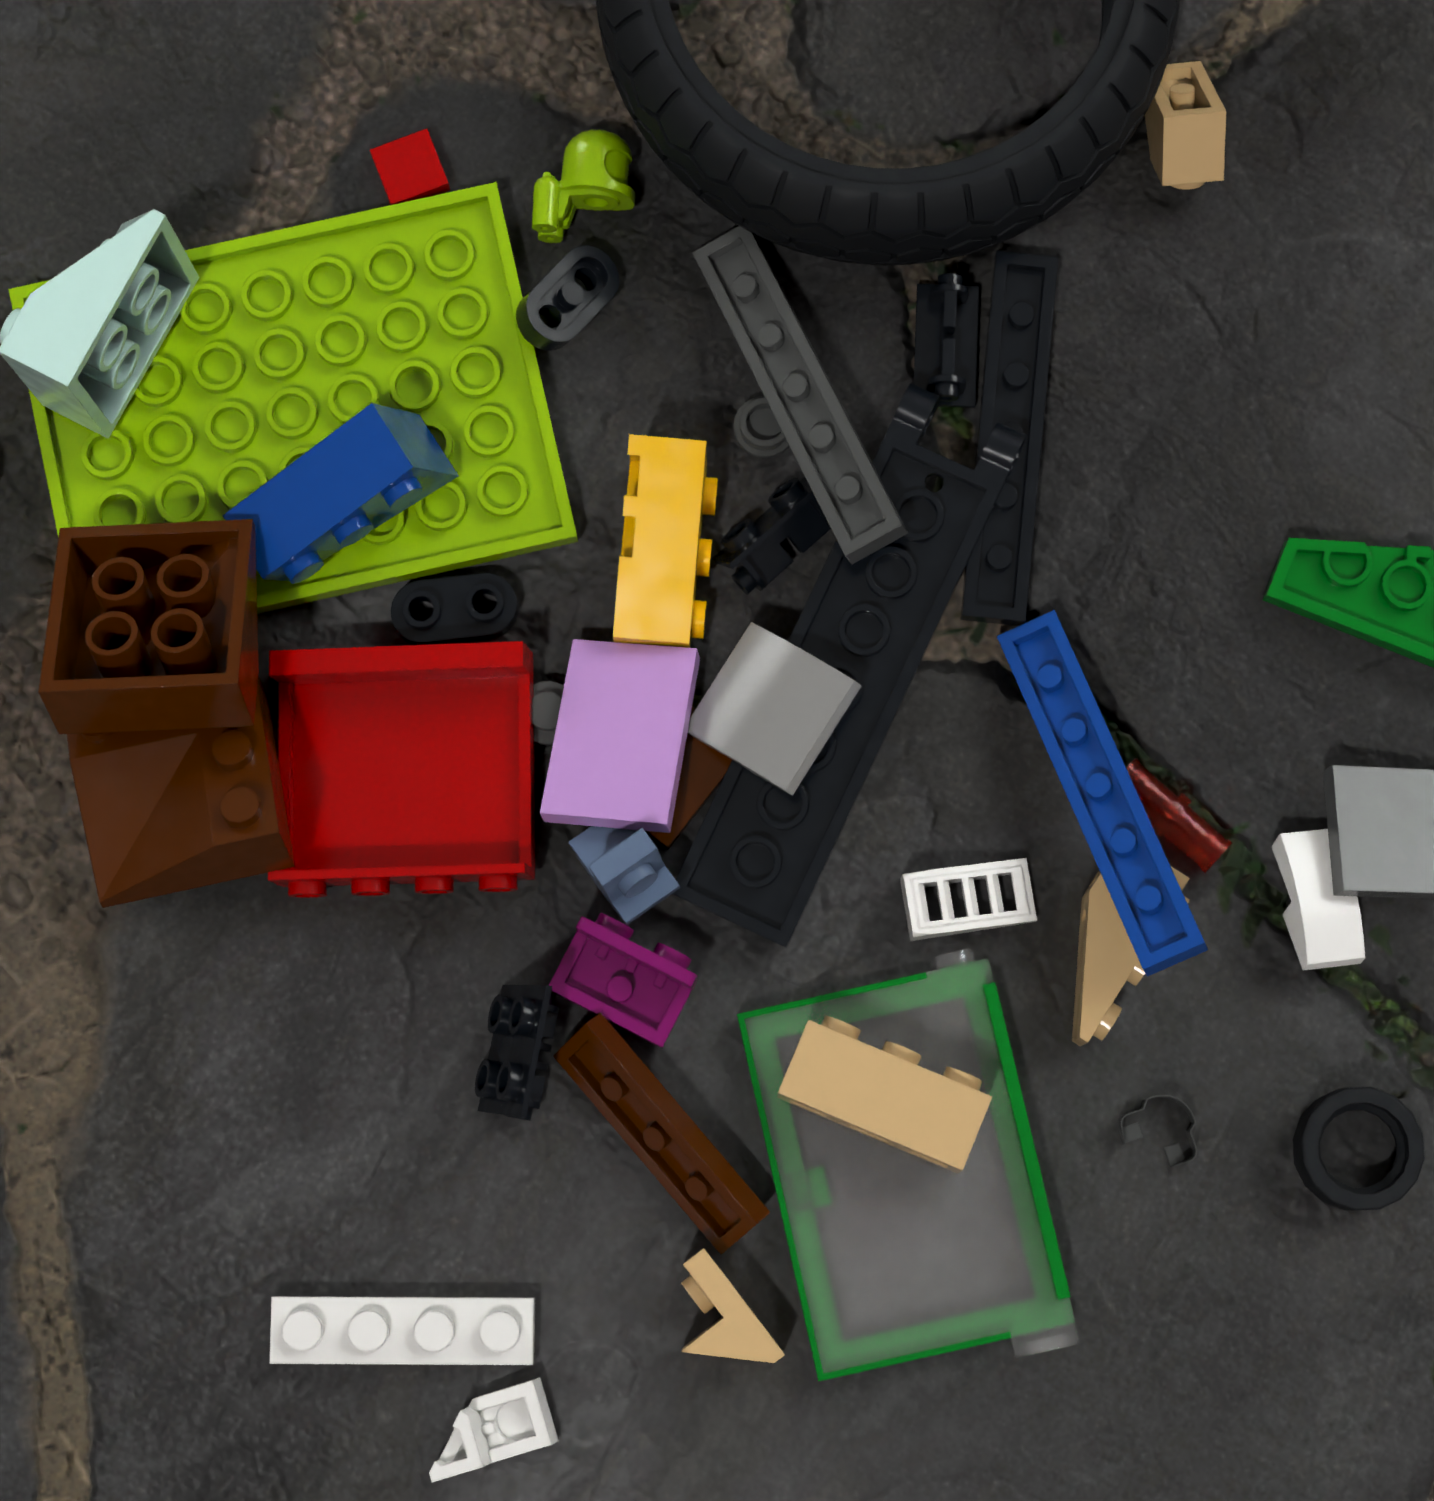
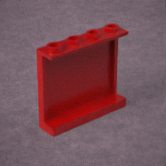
[268,641,535,898]

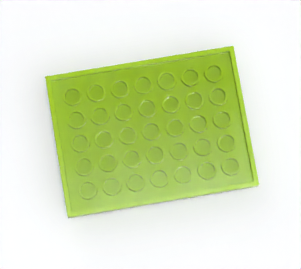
[8,182,578,614]

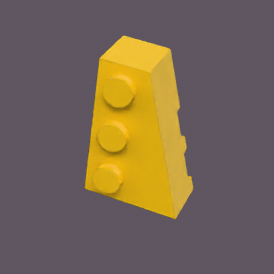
[613,434,718,648]

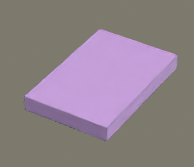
[540,639,700,833]

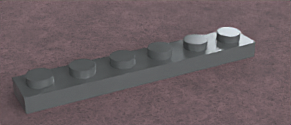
[692,226,908,564]

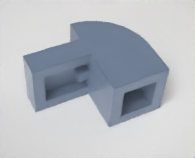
[569,826,680,925]

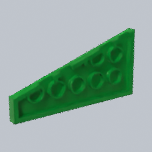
[1262,538,1434,668]

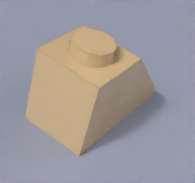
[1145,61,1226,190]

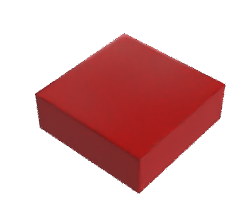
[370,128,451,205]

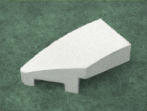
[429,1377,559,1482]

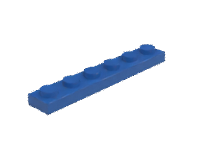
[997,610,1208,977]

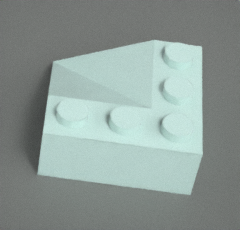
[0,209,200,439]

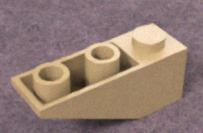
[1072,867,1190,1046]

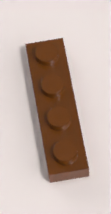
[553,1013,770,1254]

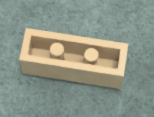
[777,1016,993,1174]

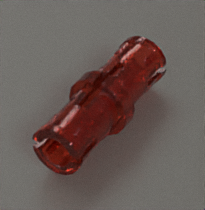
[1126,758,1232,873]

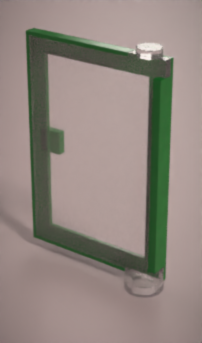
[737,949,1080,1382]

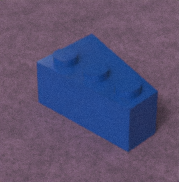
[223,403,459,584]

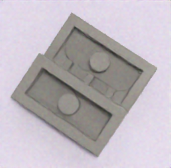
[688,622,862,796]

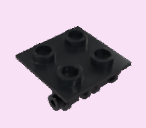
[475,985,560,1121]

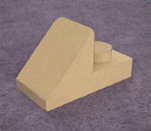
[681,1248,785,1363]

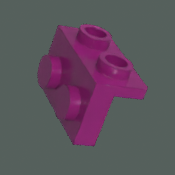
[549,913,698,1049]

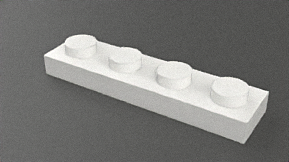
[269,1296,535,1365]

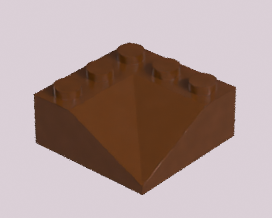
[38,519,259,734]
[67,675,295,908]

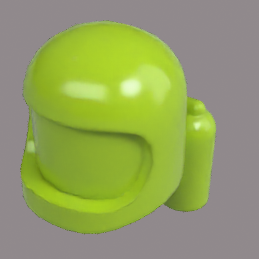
[532,129,635,243]

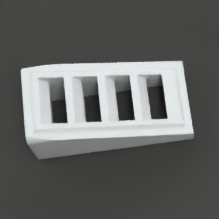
[900,858,1037,941]

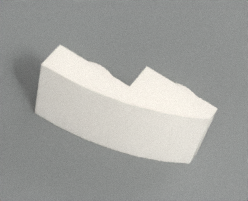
[1271,829,1365,971]

